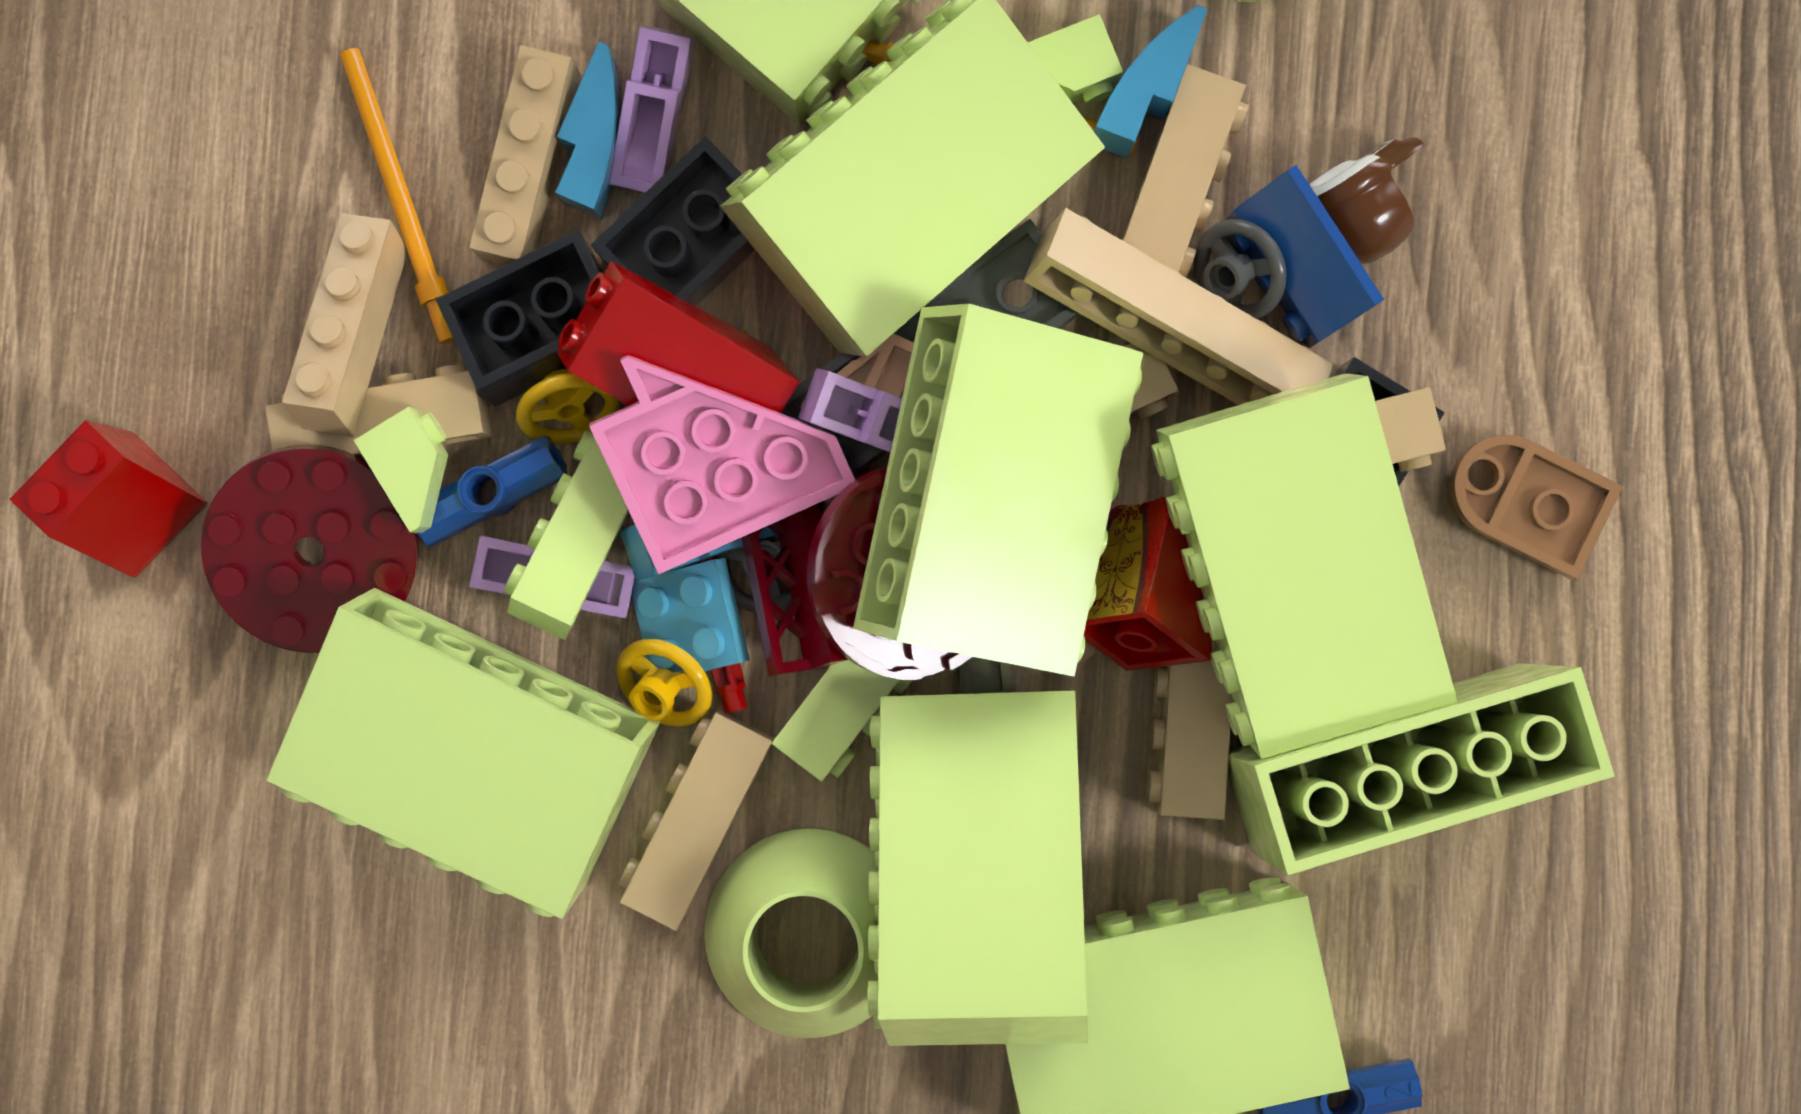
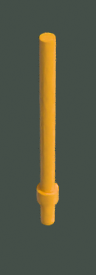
[340,48,454,344]

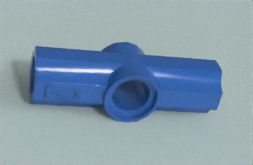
[416,436,568,547]
[1257,1058,1423,1114]

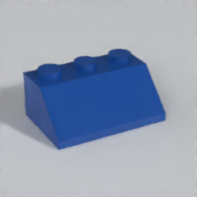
[1226,165,1384,348]

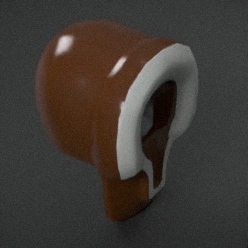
[1309,137,1425,265]

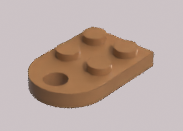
[1449,435,1623,580]

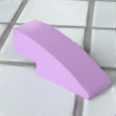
[609,26,697,192]
[798,368,902,453]
[469,536,635,618]

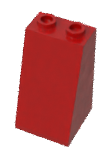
[557,261,800,413]

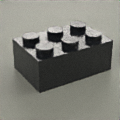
[590,136,755,306]
[435,229,604,407]

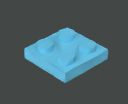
[631,558,750,673]

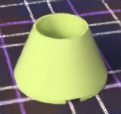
[704,828,879,1038]

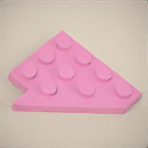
[589,355,855,574]

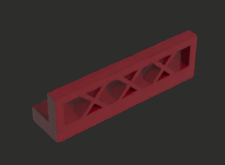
[741,503,848,677]

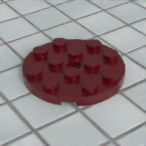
[201,445,419,653]
[807,466,972,680]

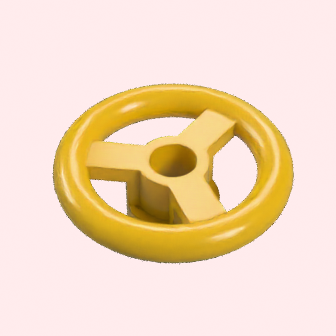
[516,369,620,444]
[616,639,712,727]

